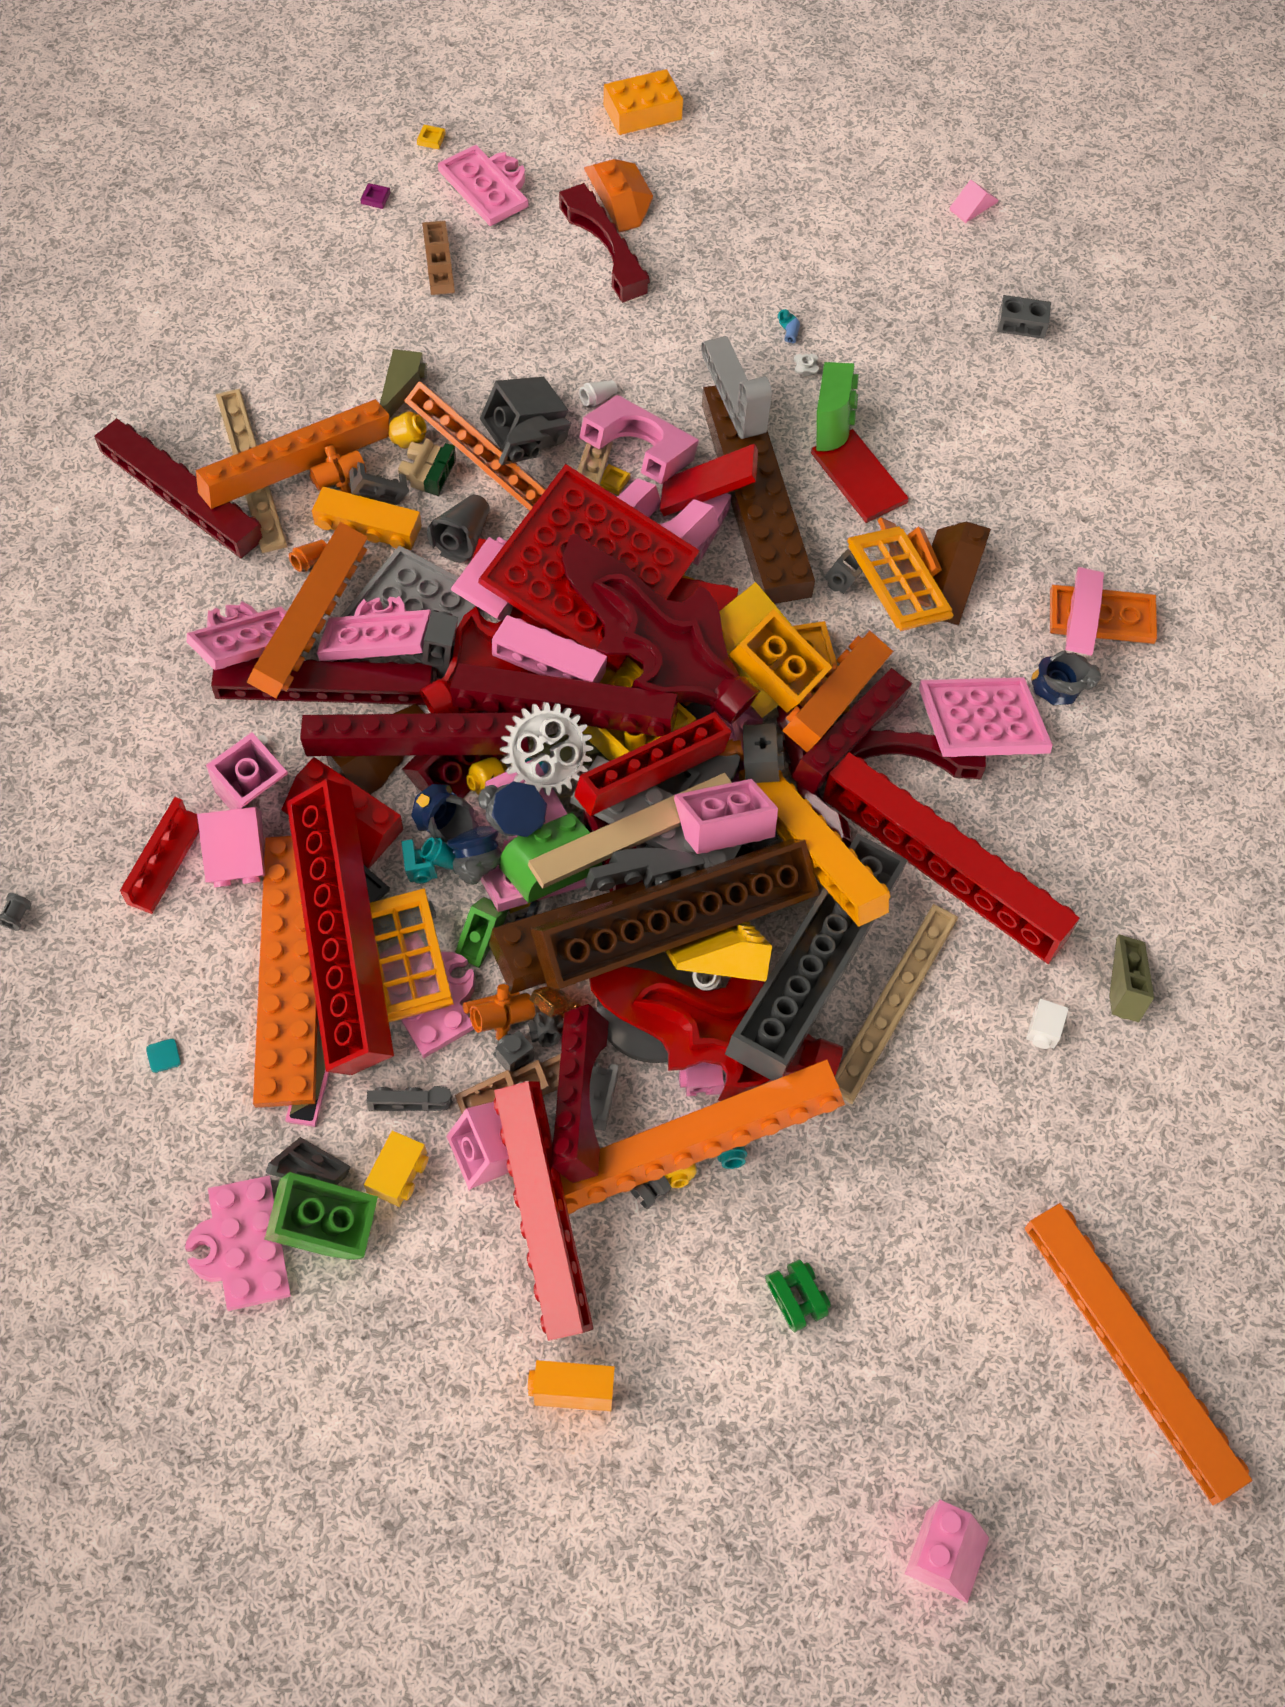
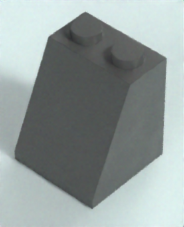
[480,376,569,451]

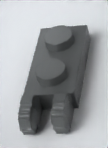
[367,1086,453,1111]

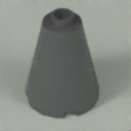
[427,494,490,563]

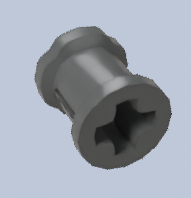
[0,893,32,931]

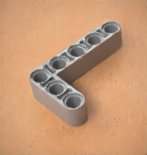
[701,336,772,439]

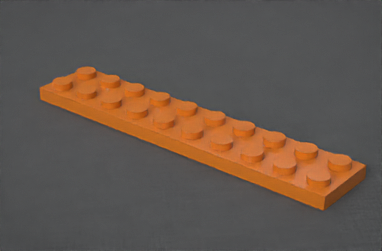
[253,836,318,1108]

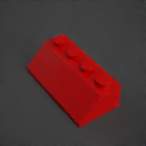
[281,757,404,869]

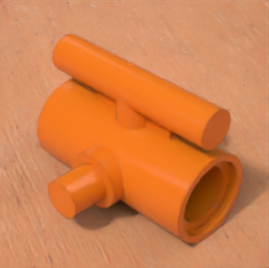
[309,444,366,494]
[463,984,535,1040]

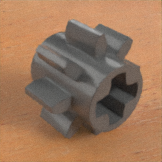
[528,1010,564,1047]

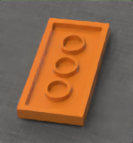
[1050,584,1157,644]

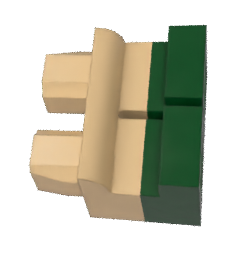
[398,438,456,496]

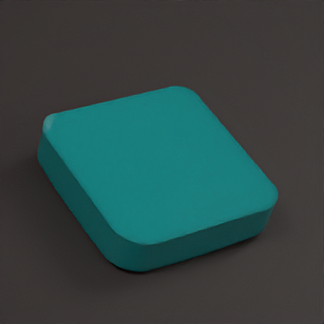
[146,1039,181,1073]

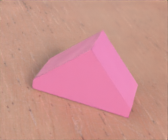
[950,180,999,223]

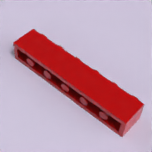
[574,712,732,817]

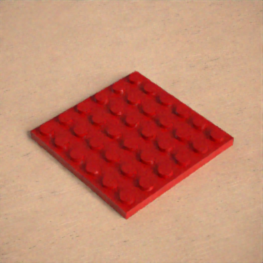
[478,463,700,672]

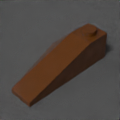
[932,521,991,626]
[326,704,425,795]

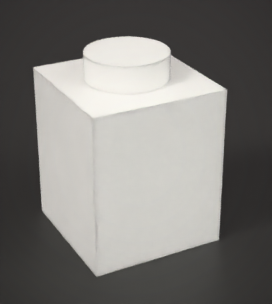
[1026,998,1069,1049]

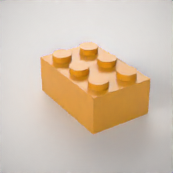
[603,69,683,135]
[729,609,832,713]

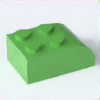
[816,362,859,451]
[499,812,602,903]
[264,1172,378,1260]

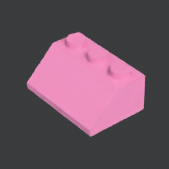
[674,779,778,854]

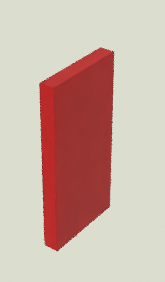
[811,429,909,523]
[660,444,758,516]

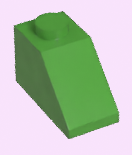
[455,897,509,968]

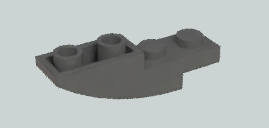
[499,415,572,465]
[585,848,705,892]

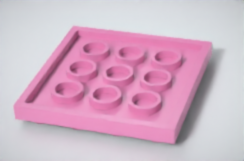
[919,677,1053,757]

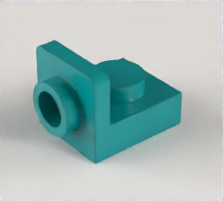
[401,839,438,884]

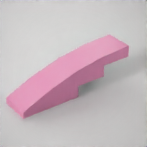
[1065,567,1104,656]

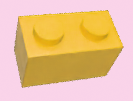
[364,1130,429,1207]

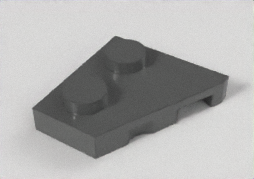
[266,1137,351,1185]

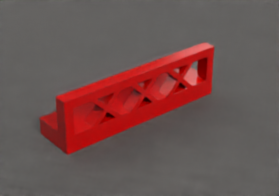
[120,797,199,914]

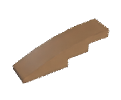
[422,221,455,295]
[455,1054,561,1114]

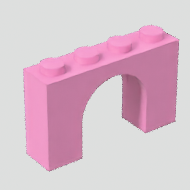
[579,395,699,484]
[618,478,719,548]

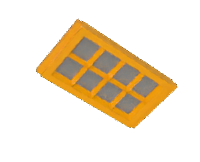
[847,526,954,631]
[370,888,454,1022]

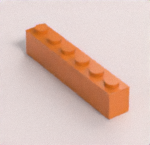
[782,630,894,752]

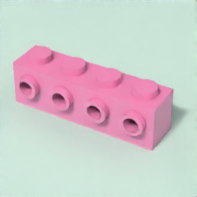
[492,615,607,683]

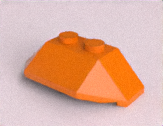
[584,159,653,232]

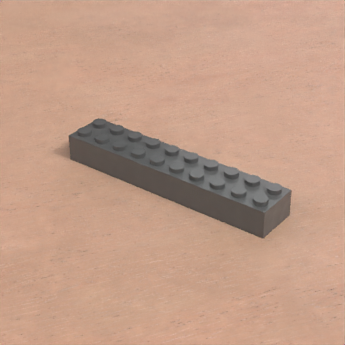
[725,834,908,1081]

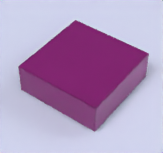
[360,183,391,209]

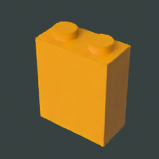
[528,1360,615,1412]

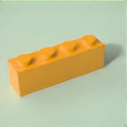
[312,487,422,550]

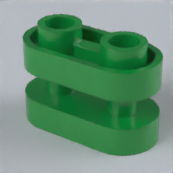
[765,1259,831,1333]

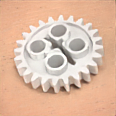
[500,702,593,795]

